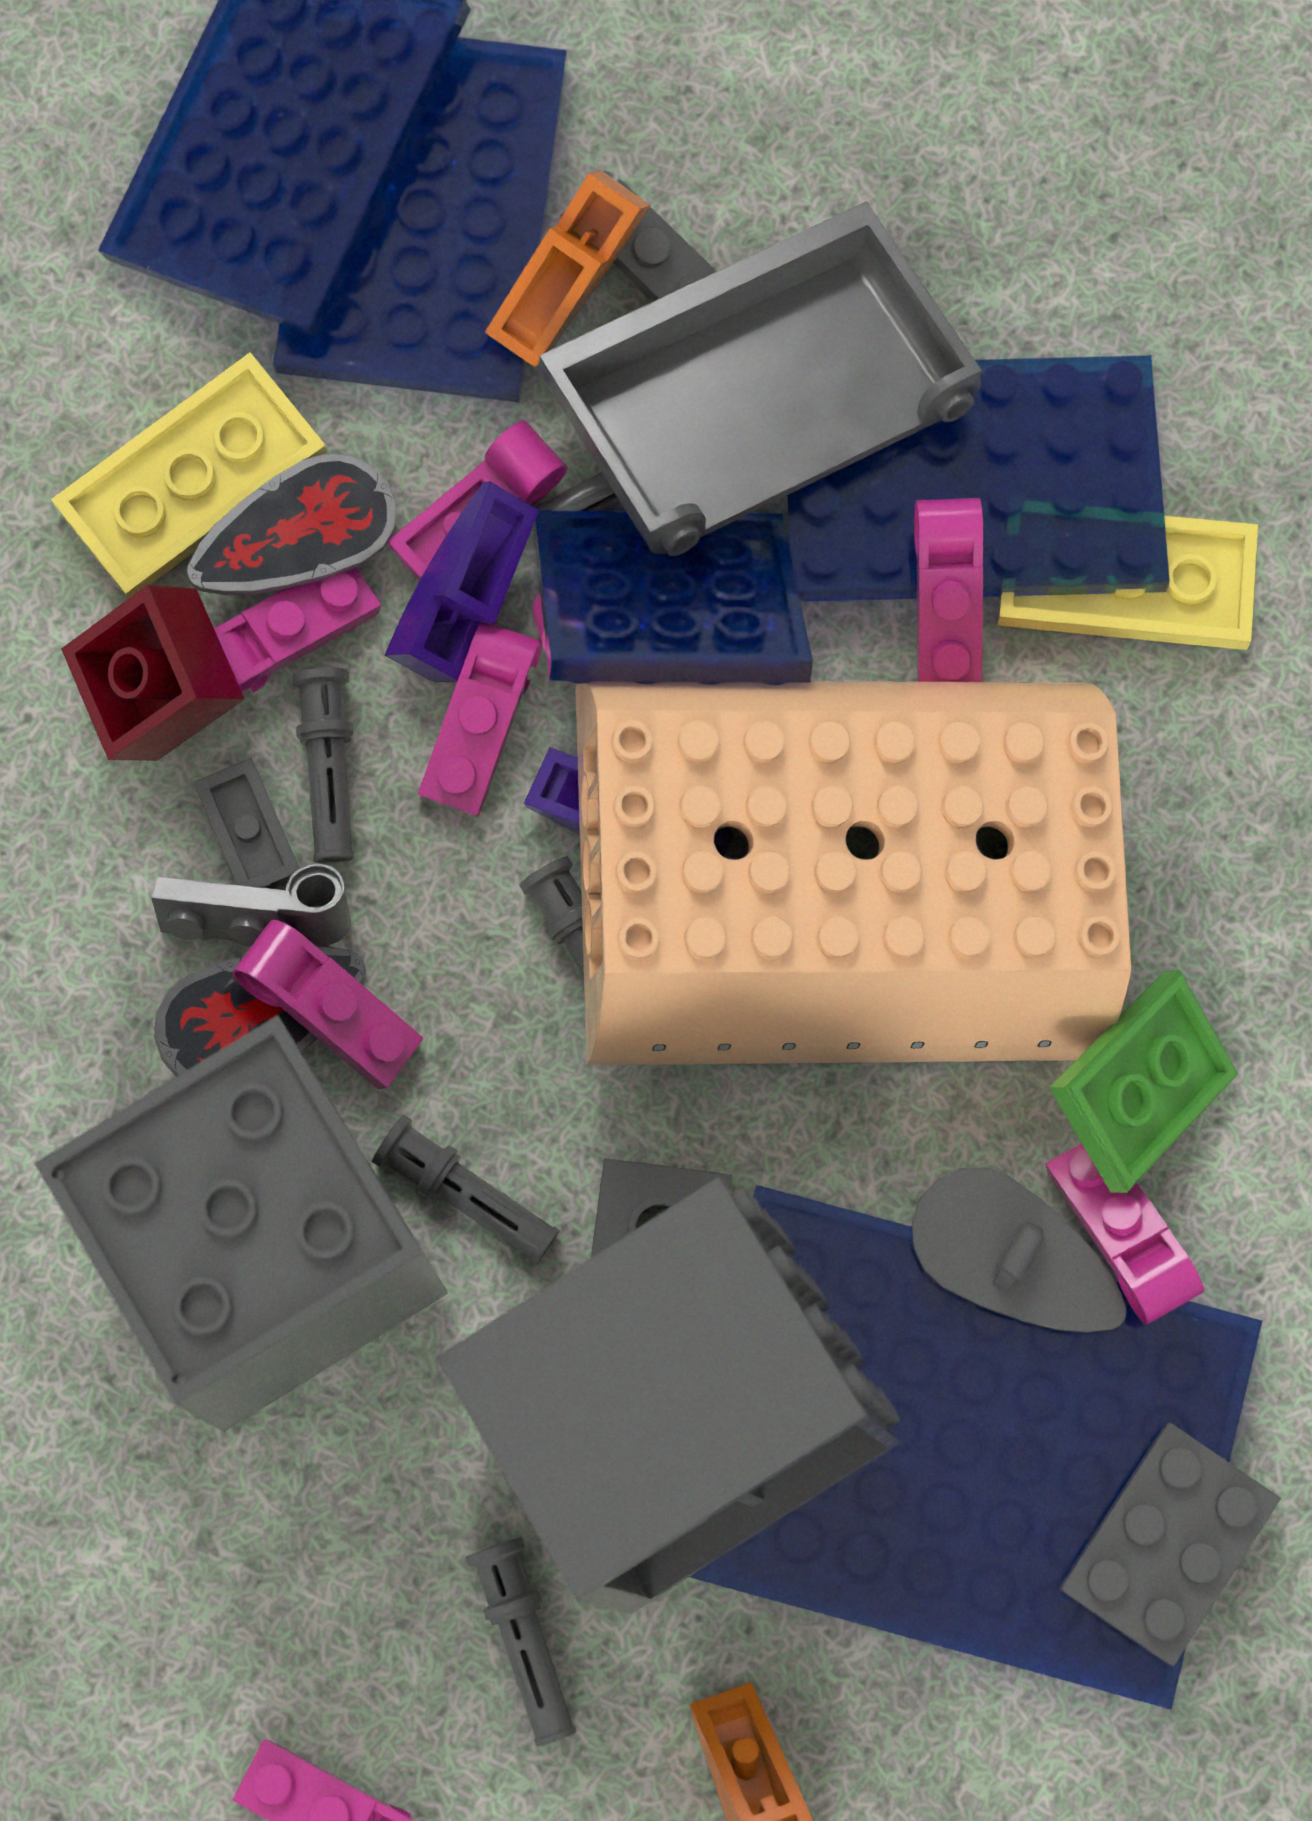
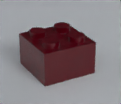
[61,585,245,761]

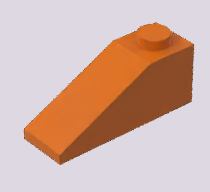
[690,1682,813,1821]

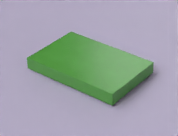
[1050,970,1238,1193]

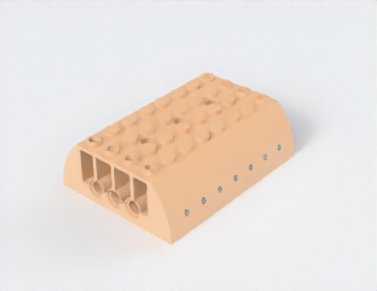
[576,679,1131,1066]

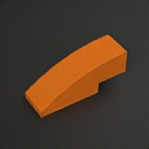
[485,170,651,368]

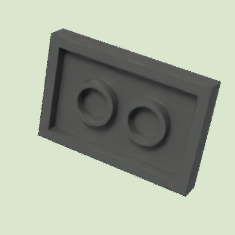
[1058,1422,1281,1667]

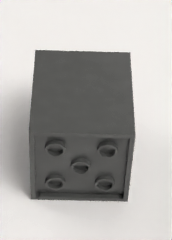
[34,1016,448,1432]
[436,1177,901,1614]

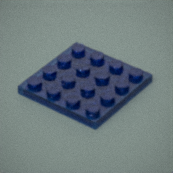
[533,510,813,685]

